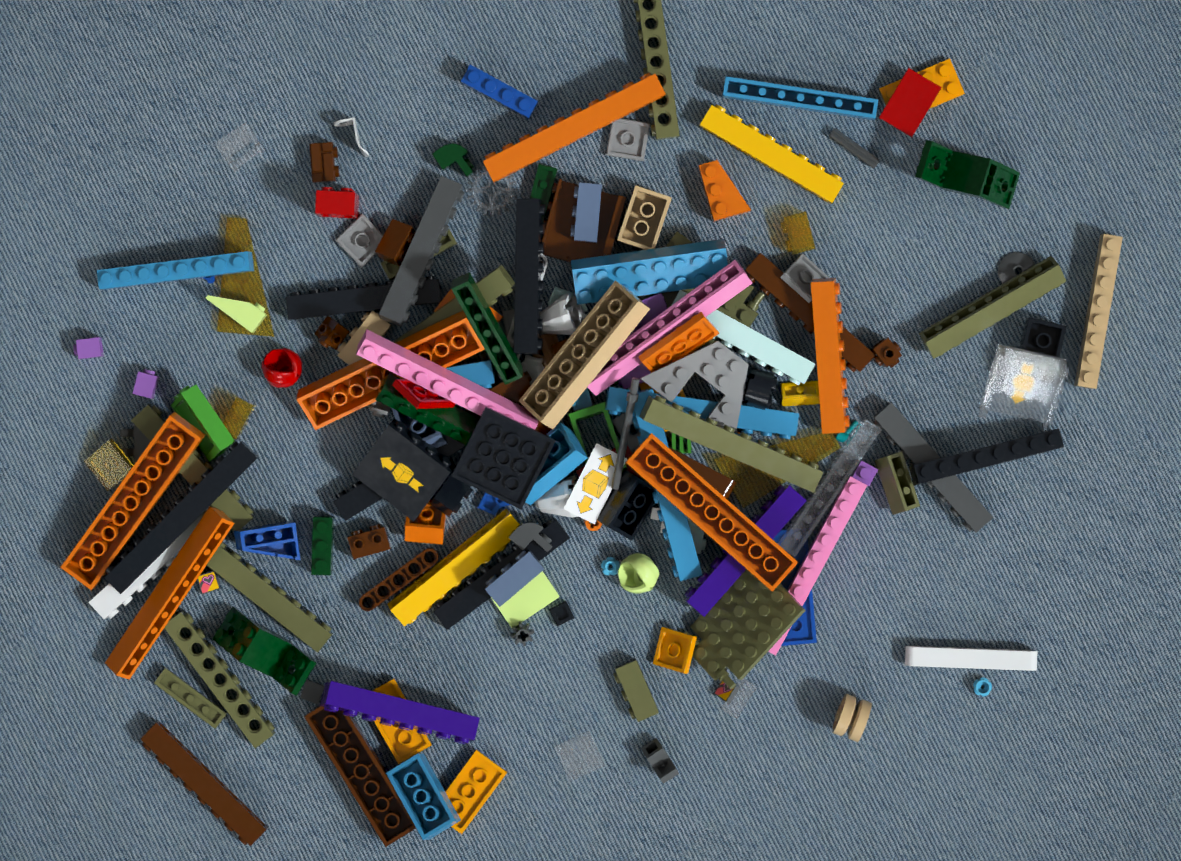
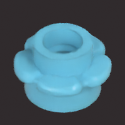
[601,557,620,576]
[973,677,992,696]

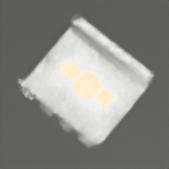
[978,344,1069,432]

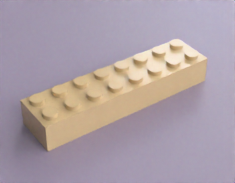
[519,280,650,429]

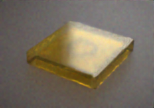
[84,438,134,491]

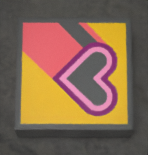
[197,571,221,594]
[714,681,739,704]

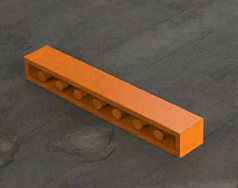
[811,278,850,434]

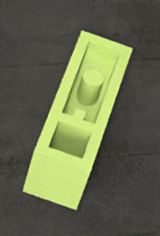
[206,295,267,333]

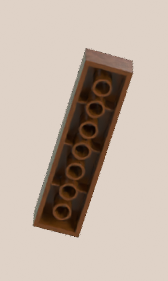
[304,706,416,847]

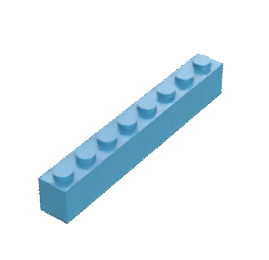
[722,76,878,120]
[97,251,254,290]

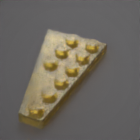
[217,217,275,337]
[713,433,841,508]

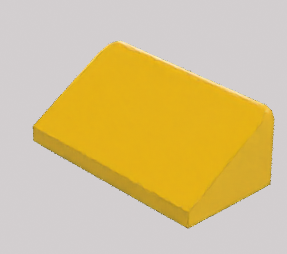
[780,381,820,406]

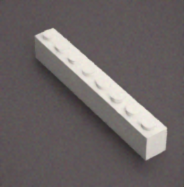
[88,506,210,619]

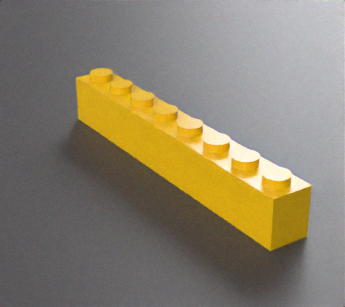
[699,104,844,204]
[387,508,520,626]

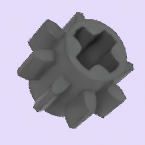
[510,621,534,646]

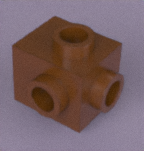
[314,316,350,350]
[870,337,902,368]

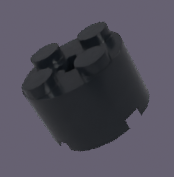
[742,368,777,410]

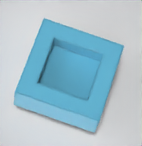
[572,388,592,411]

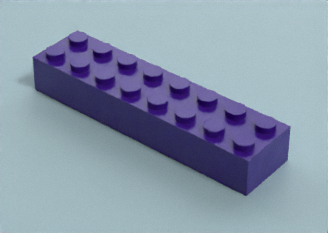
[684,484,807,617]
[320,681,480,744]

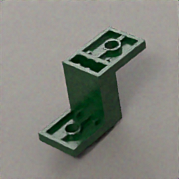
[915,140,1020,209]
[213,606,316,696]

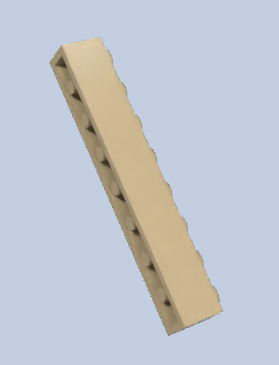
[1074,234,1123,389]

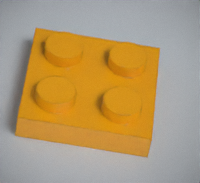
[653,627,697,674]

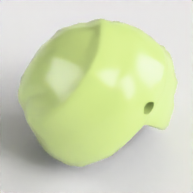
[618,553,660,594]

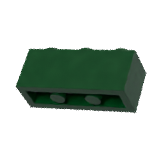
[311,516,334,575]

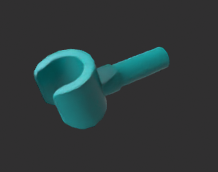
[835,420,858,442]

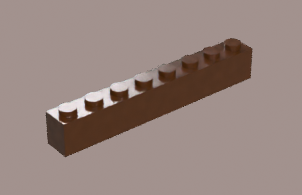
[744,253,875,372]
[141,721,268,846]

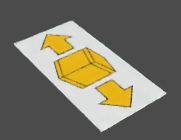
[564,443,627,524]

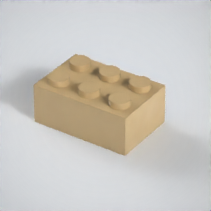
[617,185,672,250]

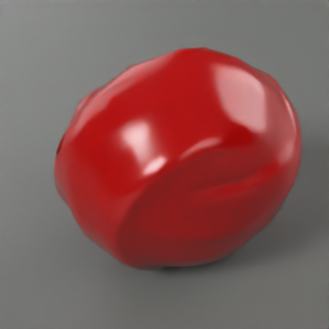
[261,348,302,388]

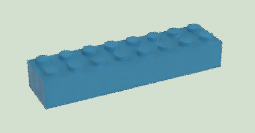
[571,239,728,305]

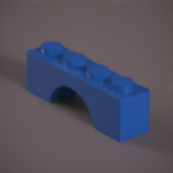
[461,65,538,120]

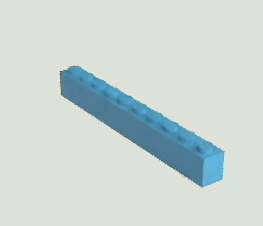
[605,387,799,439]
[627,388,702,581]

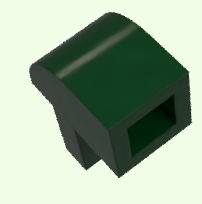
[432,144,474,178]

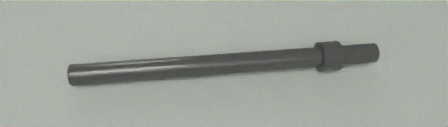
[611,377,640,490]

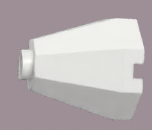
[540,293,584,335]
[535,476,579,518]

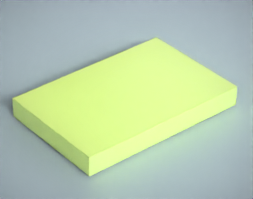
[491,571,560,628]

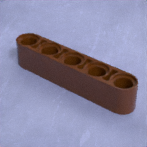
[669,447,736,499]
[359,548,439,611]

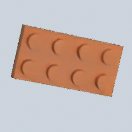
[638,312,719,373]

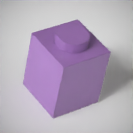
[74,337,104,359]
[132,369,159,399]
[851,460,878,486]

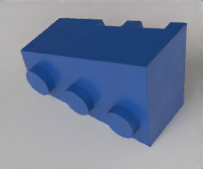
[234,521,301,561]

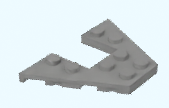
[640,341,749,432]

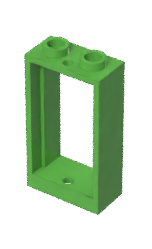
[171,385,235,462]
[568,402,627,472]

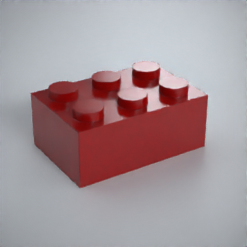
[315,187,359,219]

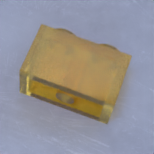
[780,212,816,255]
[223,397,256,440]

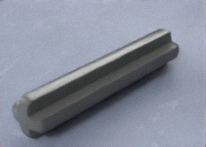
[829,128,879,168]

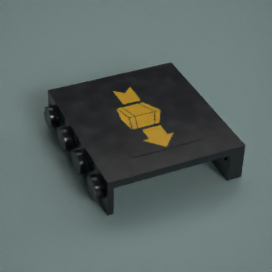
[352,418,456,522]

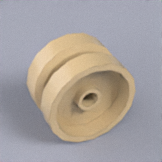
[832,693,872,742]

